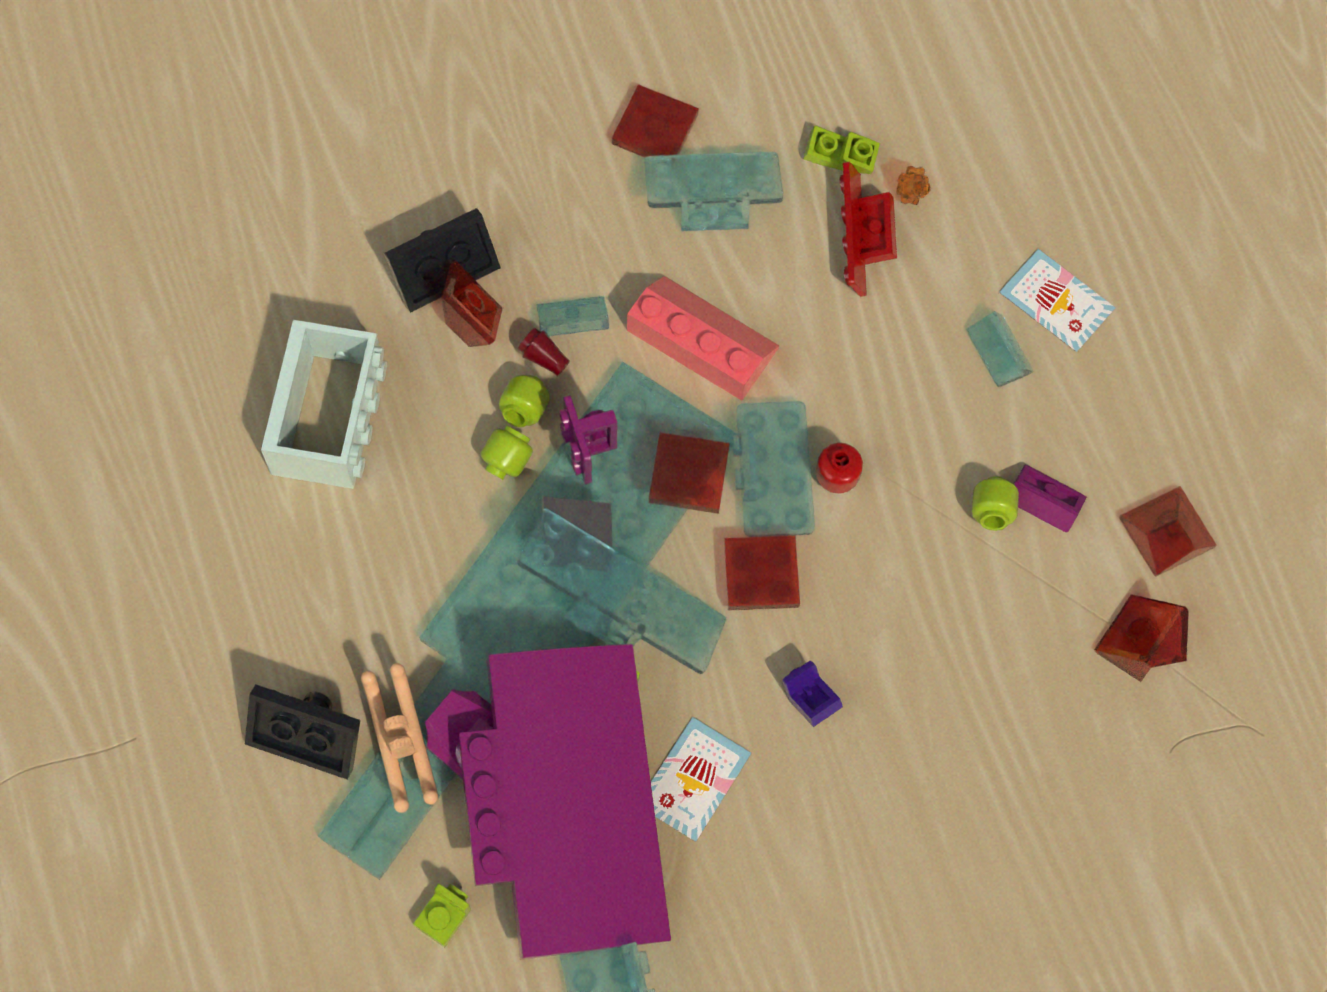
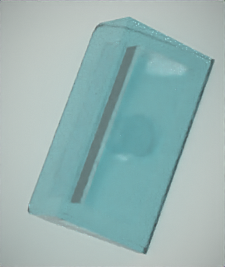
[536,296,609,336]
[966,311,1033,387]

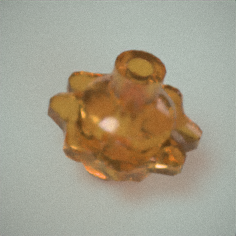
[896,166,931,205]

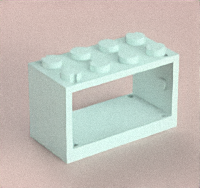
[261,320,387,489]

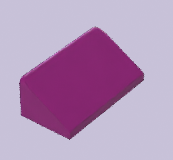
[1014,464,1087,532]

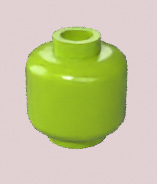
[499,375,550,427]
[481,426,533,480]
[972,476,1019,531]

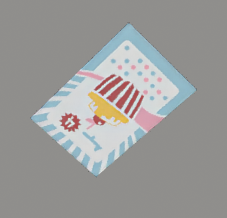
[999,249,1116,352]
[651,717,751,842]

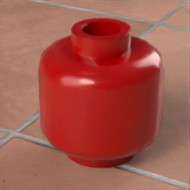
[815,442,863,494]

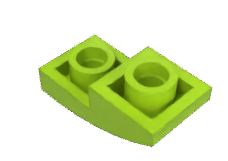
[803,125,880,174]

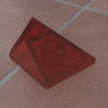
[442,261,503,347]
[1119,486,1217,577]
[1094,594,1189,682]

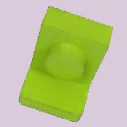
[413,883,471,948]

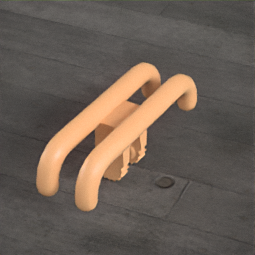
[361,663,438,813]

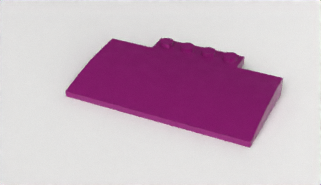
[458,644,671,960]

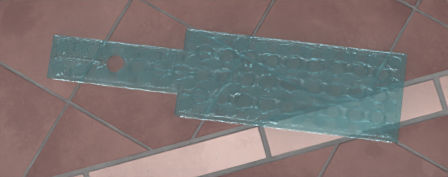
[318,362,738,880]

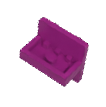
[559,395,618,484]

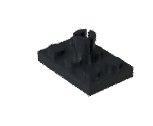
[384,208,501,313]
[245,684,360,780]

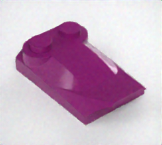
[424,689,494,780]

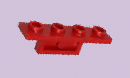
[839,161,897,297]

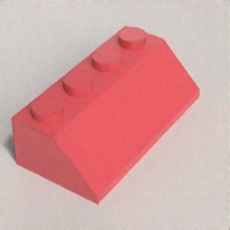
[627,276,779,401]

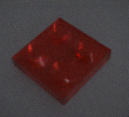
[612,85,699,169]
[648,432,730,514]
[724,535,800,610]

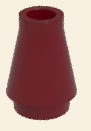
[518,328,570,377]

